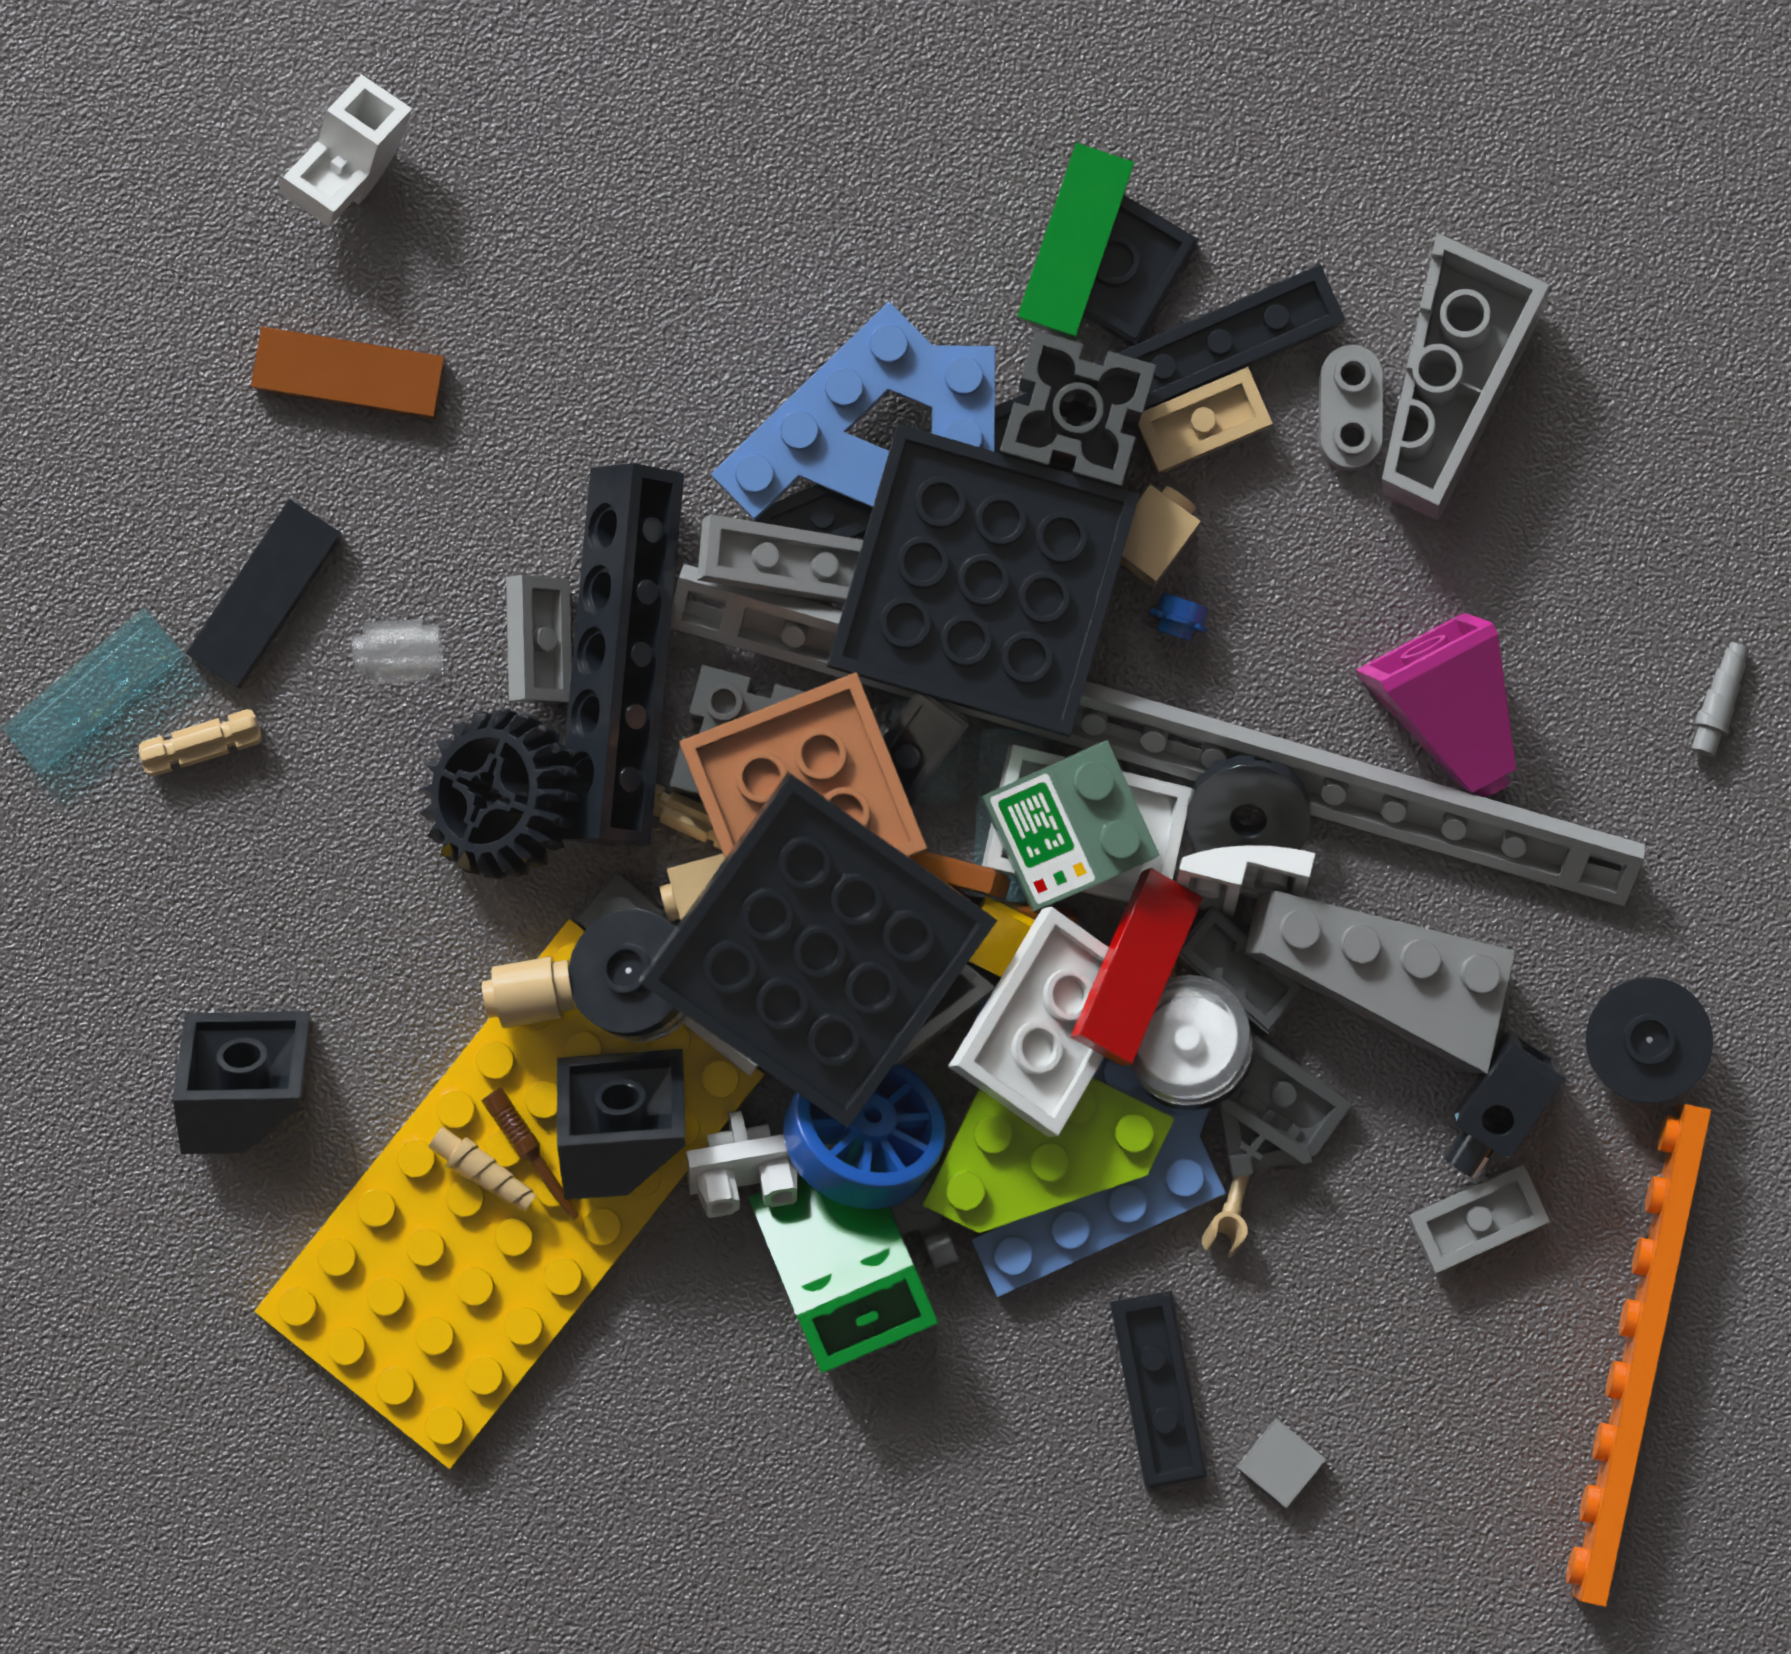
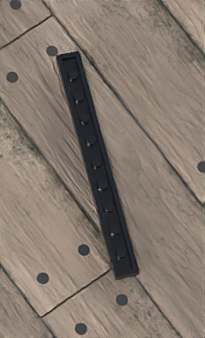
[756,264,1346,538]

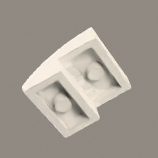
[1177,846,1315,918]

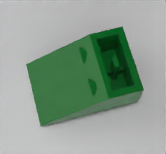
[748,1160,938,1373]

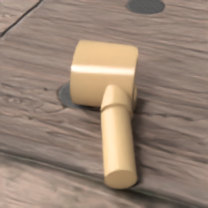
[1202,1174,1250,1258]

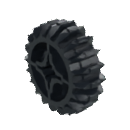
[419,709,583,880]

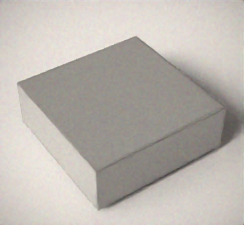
[1236,1418,1326,1508]

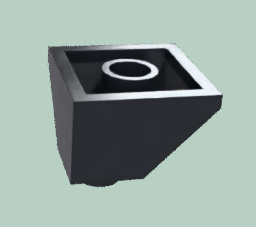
[173,1011,311,1154]
[557,1049,686,1200]

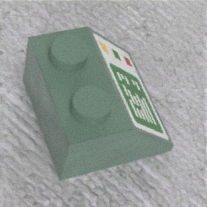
[980,740,1160,911]

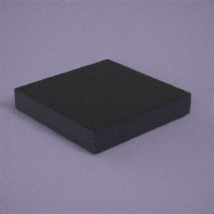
[1083,195,1199,346]

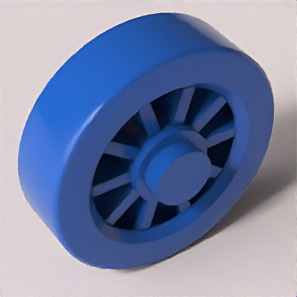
[783,1064,946,1209]

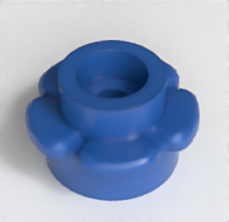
[1149,592,1209,642]

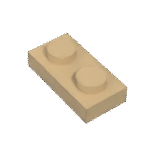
[1135,367,1273,476]

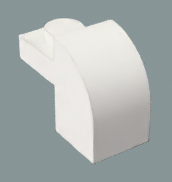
[279,74,412,227]

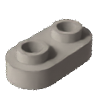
[1318,345,1383,471]

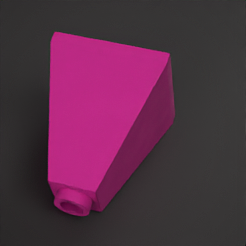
[1355,613,1516,797]

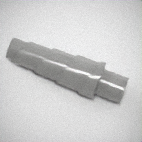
[1691,642,1750,757]

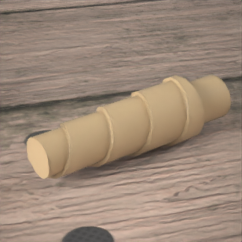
[428,1126,536,1212]

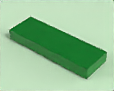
[1016,143,1134,340]

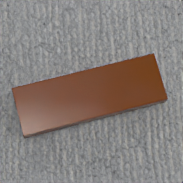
[250,326,446,420]

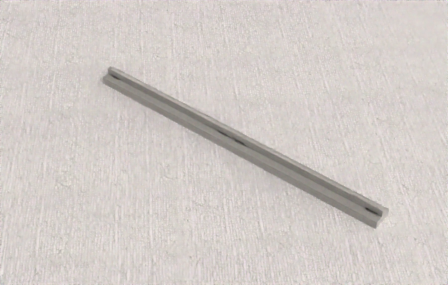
[670,564,1645,906]

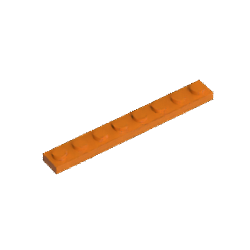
[1566,1104,1711,1607]

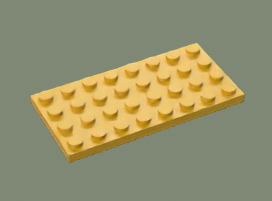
[254,919,765,1469]

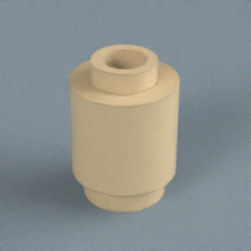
[482,956,578,1029]

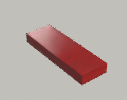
[1070,868,1203,1066]

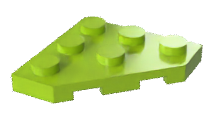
[921,1078,1175,1233]

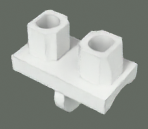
[686,1111,800,1218]

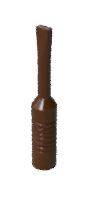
[481,1087,579,1221]

